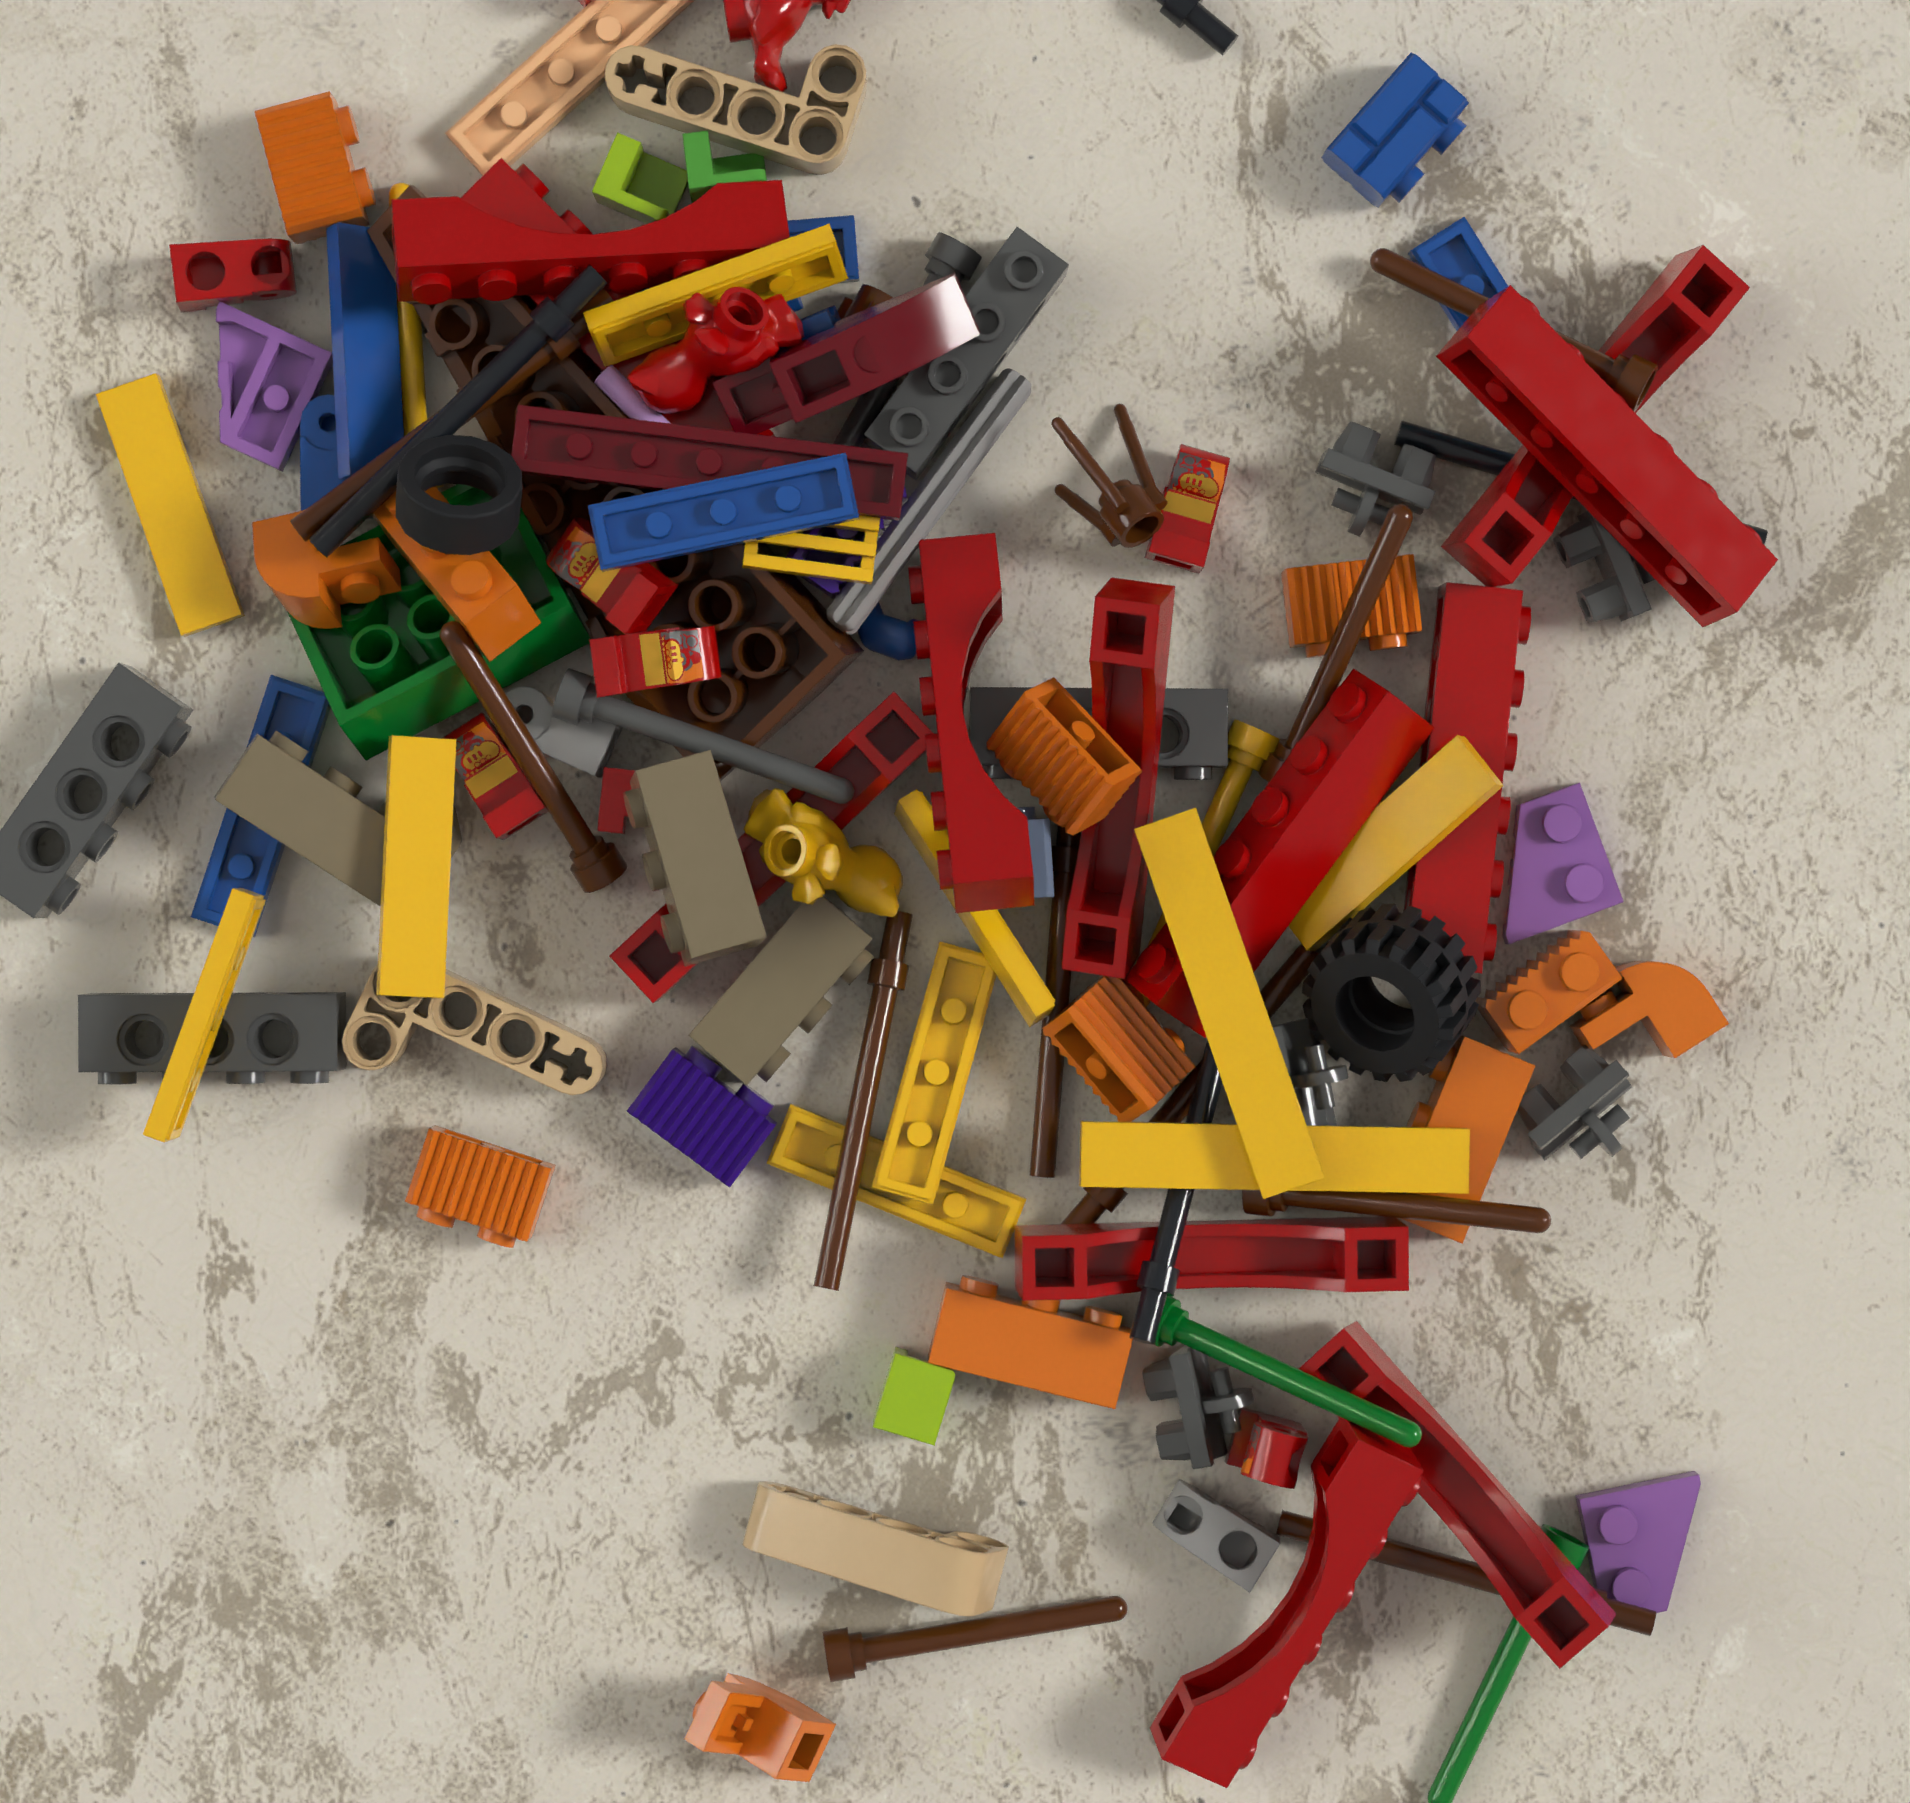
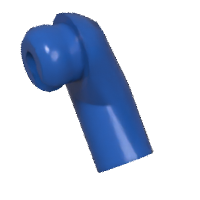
[857,602,919,661]

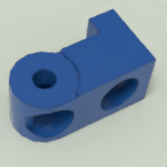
[300,394,373,519]

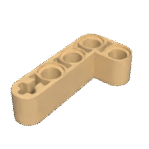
[604,44,867,175]
[342,964,607,1095]
[742,1481,1009,1617]

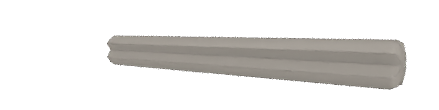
[827,368,1031,635]

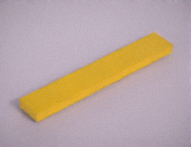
[1134,807,1325,1199]
[1079,1121,1470,1194]

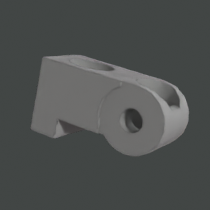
[505,686,623,778]
[1152,1479,1280,1593]

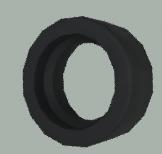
[396,435,523,555]

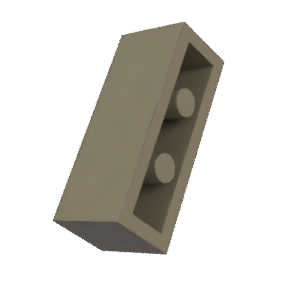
[214,731,386,906]
[623,750,767,967]
[688,895,874,1085]

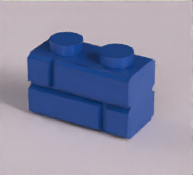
[1321,52,1469,208]

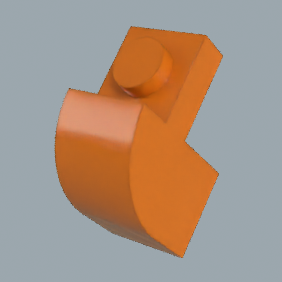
[252,510,401,629]
[1569,961,1729,1058]
[684,1673,836,1782]

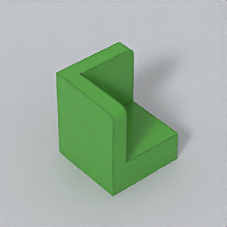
[682,130,767,203]

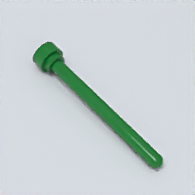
[1154,1296,1422,1447]
[1427,1524,1589,1803]

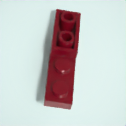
[712,272,980,434]

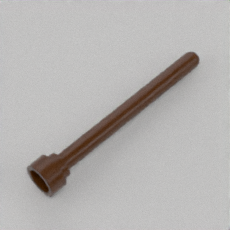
[1370,248,1658,412]
[1258,504,1413,782]
[440,621,627,893]
[1242,1190,1551,1233]
[822,1596,1128,1683]

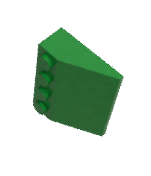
[288,484,591,761]

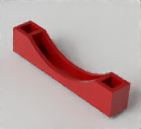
[391,180,790,305]
[1441,245,1750,587]
[908,533,1035,913]
[1062,577,1175,979]
[609,691,933,1003]
[1015,1216,1409,1301]
[1299,1321,1616,1669]
[1150,1417,1424,1788]

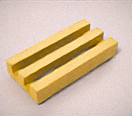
[742,515,880,585]

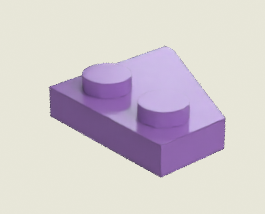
[216,302,333,472]
[1502,783,1624,944]
[1575,1471,1701,1613]

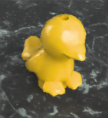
[743,787,903,917]

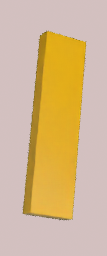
[583,223,848,366]
[96,373,245,637]
[376,735,457,998]
[1289,735,1504,951]
[894,789,1056,1027]
[143,888,266,1143]
[871,941,996,1205]
[766,1103,1026,1259]

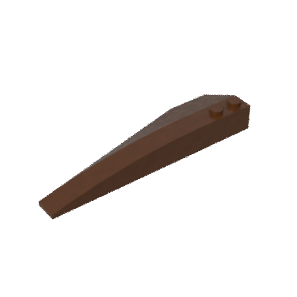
[367,185,864,782]

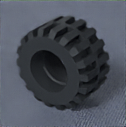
[1302,904,1481,1082]

